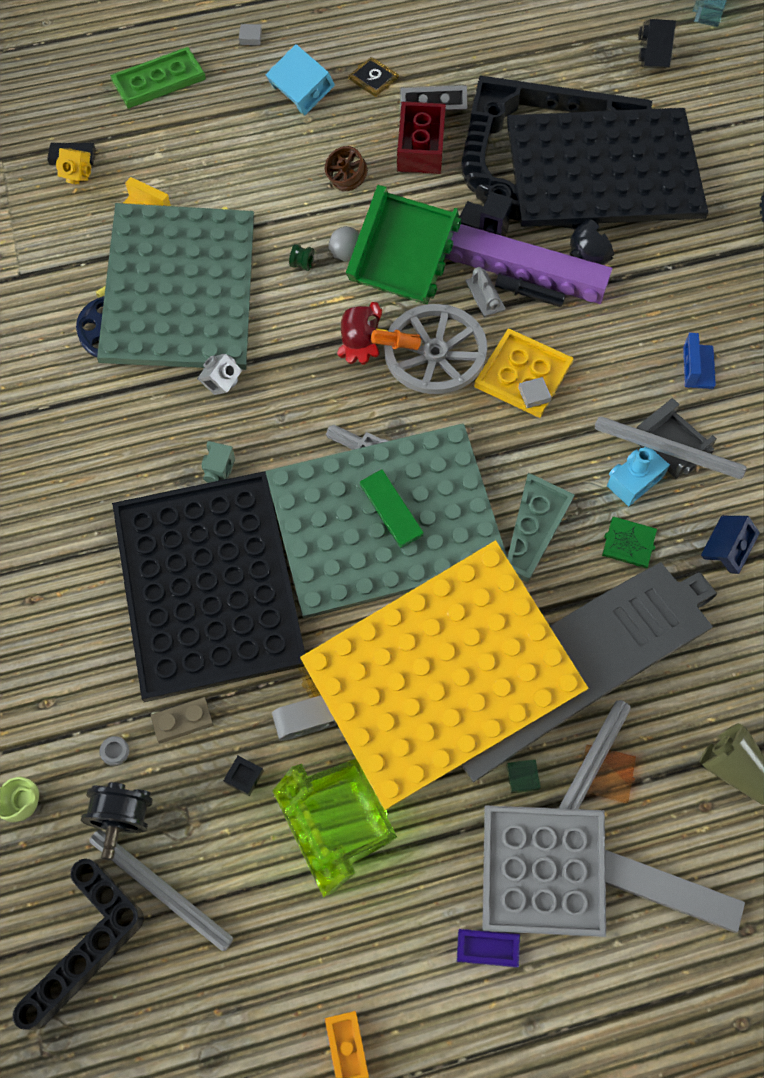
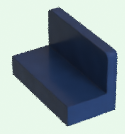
[701,515,760,574]

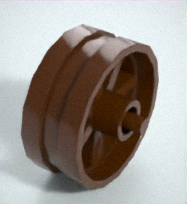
[324,146,368,191]

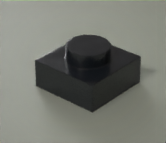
[223,756,264,797]

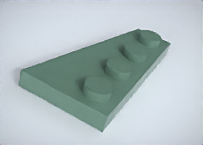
[507,473,575,583]

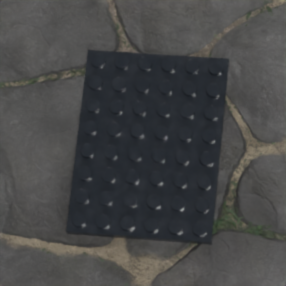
[507,108,708,227]
[112,471,305,702]

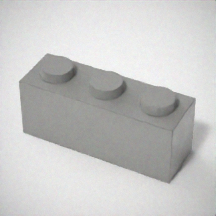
[400,84,467,110]

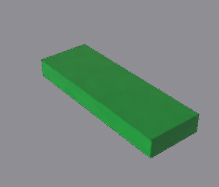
[360,469,424,548]

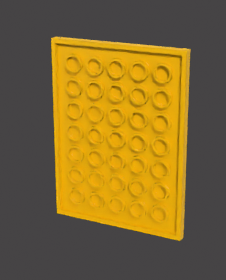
[300,540,589,810]

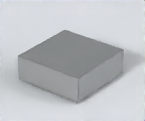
[239,24,262,45]
[518,377,552,408]

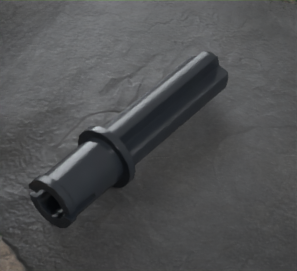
[495,272,565,307]

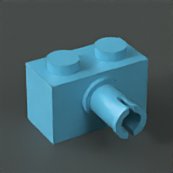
[607,447,670,507]

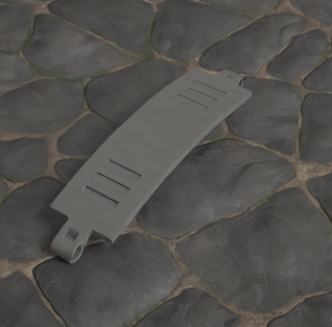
[462,562,718,783]

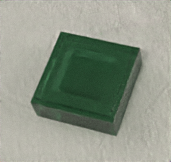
[506,759,541,793]

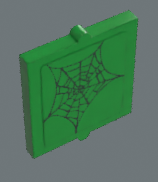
[602,516,657,568]

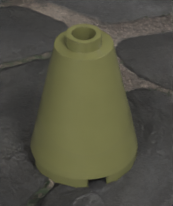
[699,723,764,805]

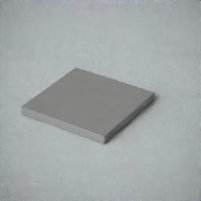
[482,805,606,937]

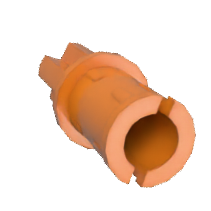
[371,329,421,350]

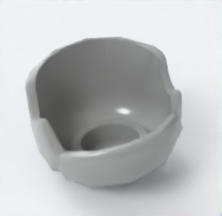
[328,226,360,262]

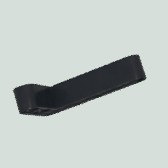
[13,858,144,1030]

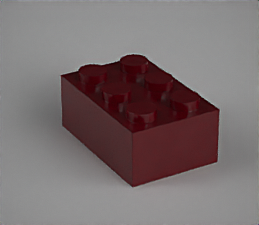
[397,102,446,174]

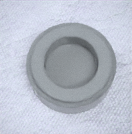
[100,736,129,766]

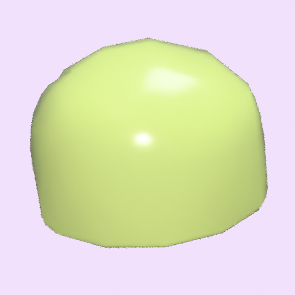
[0,776,40,822]

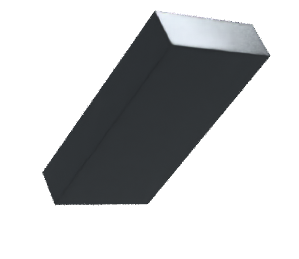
[47,143,96,165]

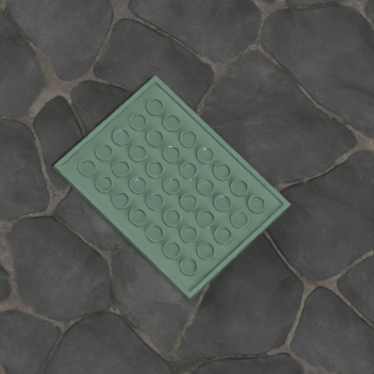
[97,203,254,370]
[265,423,507,619]

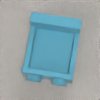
[266,44,335,116]

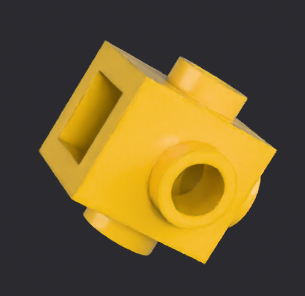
[56,148,91,184]

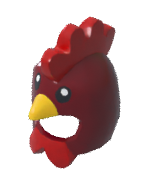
[337,302,388,365]

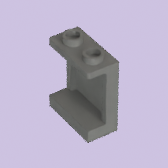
[637,398,717,479]

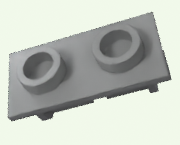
[465,267,506,317]

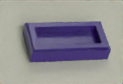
[456,929,520,968]

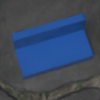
[683,333,716,389]

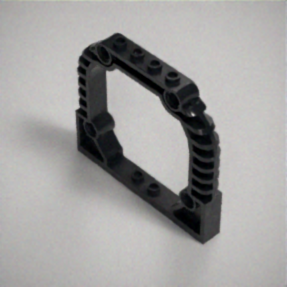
[461,75,653,230]

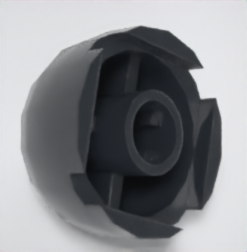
[569,219,614,265]

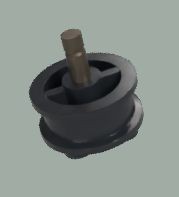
[81,782,153,860]

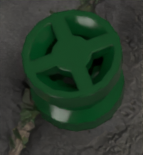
[289,244,314,271]

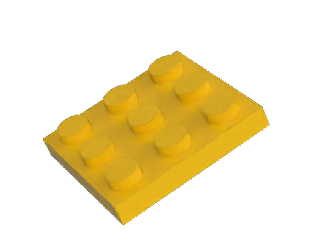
[474,328,574,418]

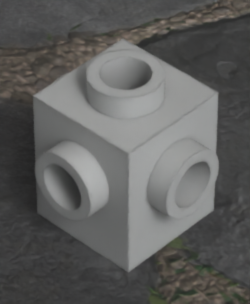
[197,354,242,395]

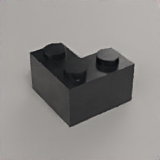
[638,19,676,68]
[459,192,513,237]

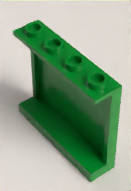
[345,184,462,305]

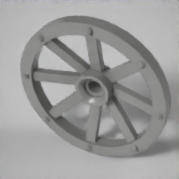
[384,304,487,394]

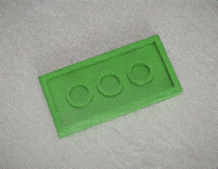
[110,47,206,109]

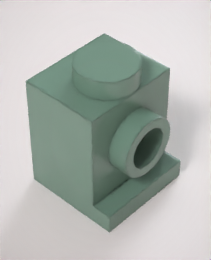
[201,441,235,483]

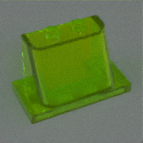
[272,758,397,898]

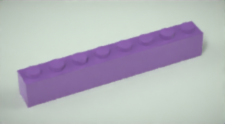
[445,224,612,304]

